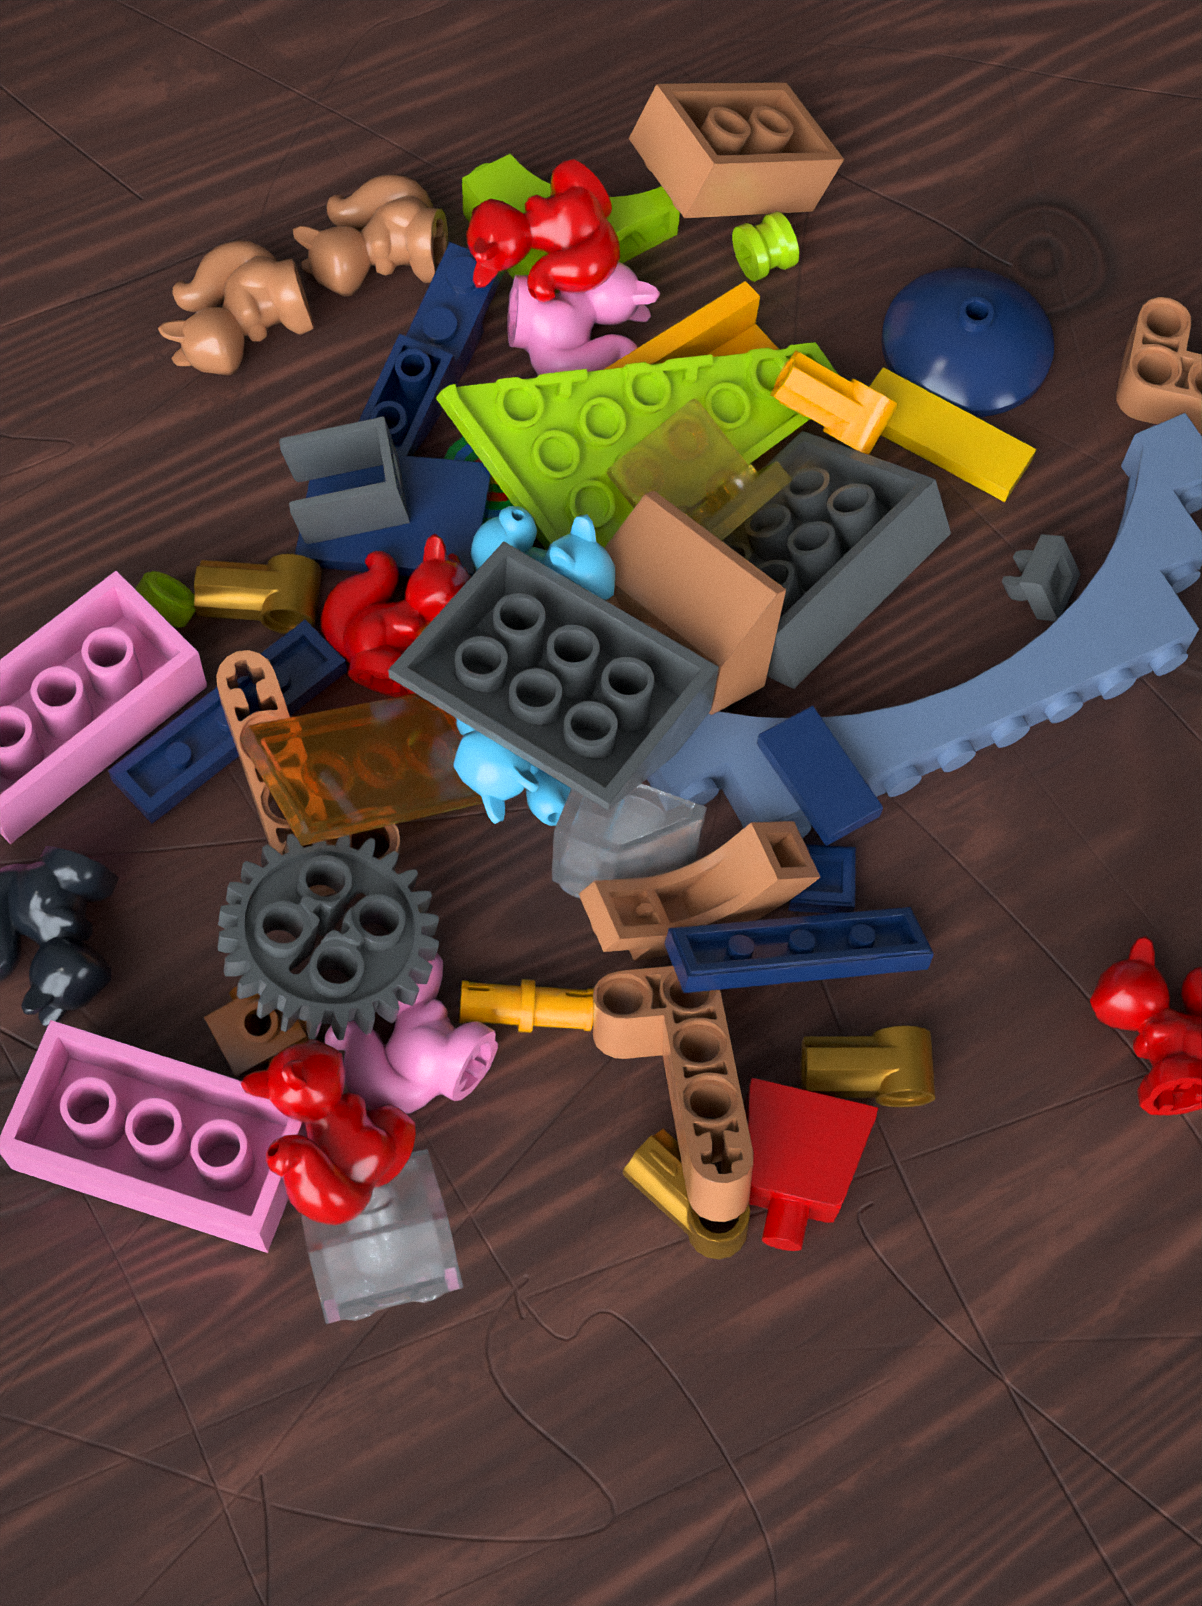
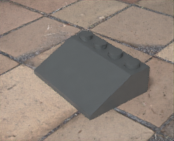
[702,431,951,689]
[388,541,719,811]

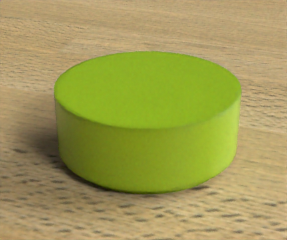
[135,571,196,627]

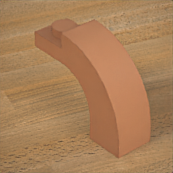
[579,821,820,961]

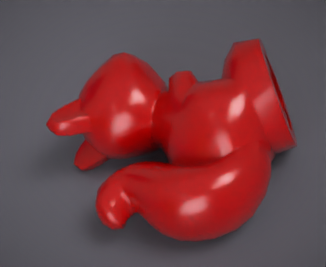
[466,159,620,302]
[321,533,471,701]
[1090,935,1202,1116]
[240,1039,416,1225]

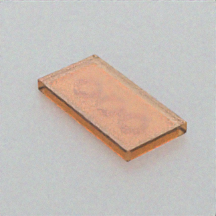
[240,694,483,846]

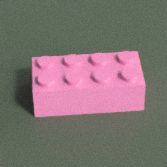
[0,571,208,845]
[0,1020,307,1253]

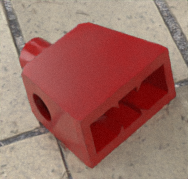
[744,1078,878,1251]

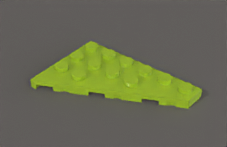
[436,342,838,550]

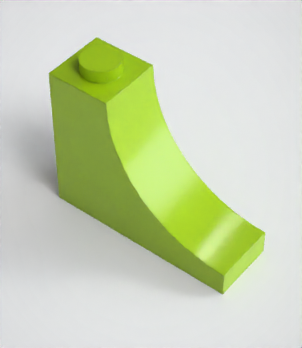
[462,154,680,293]

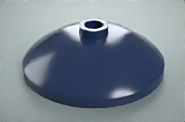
[881,267,1054,417]

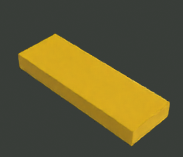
[869,367,1036,502]

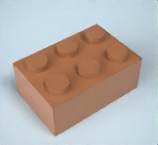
[629,83,844,218]

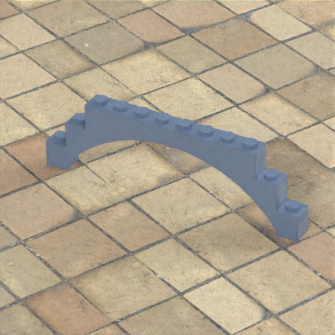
[647,413,1202,838]

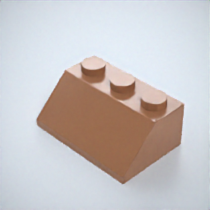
[605,490,786,715]

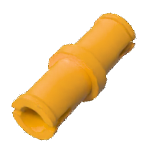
[459,979,594,1033]

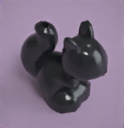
[0,846,119,1027]

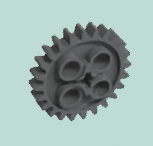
[217,829,439,1040]

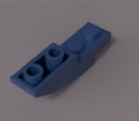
[358,242,505,456]

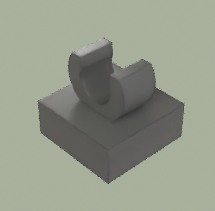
[1001,534,1081,621]

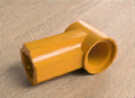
[770,351,898,455]

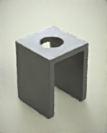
[279,417,410,544]

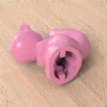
[507,262,660,376]
[324,953,498,1114]

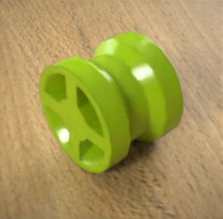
[732,211,799,282]

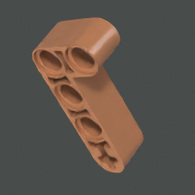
[1116,297,1202,435]
[216,650,400,896]
[593,966,753,1222]

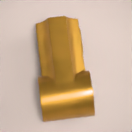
[194,554,322,634]
[800,1026,935,1108]
[623,1129,750,1260]

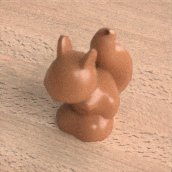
[293,174,448,296]
[158,240,315,376]

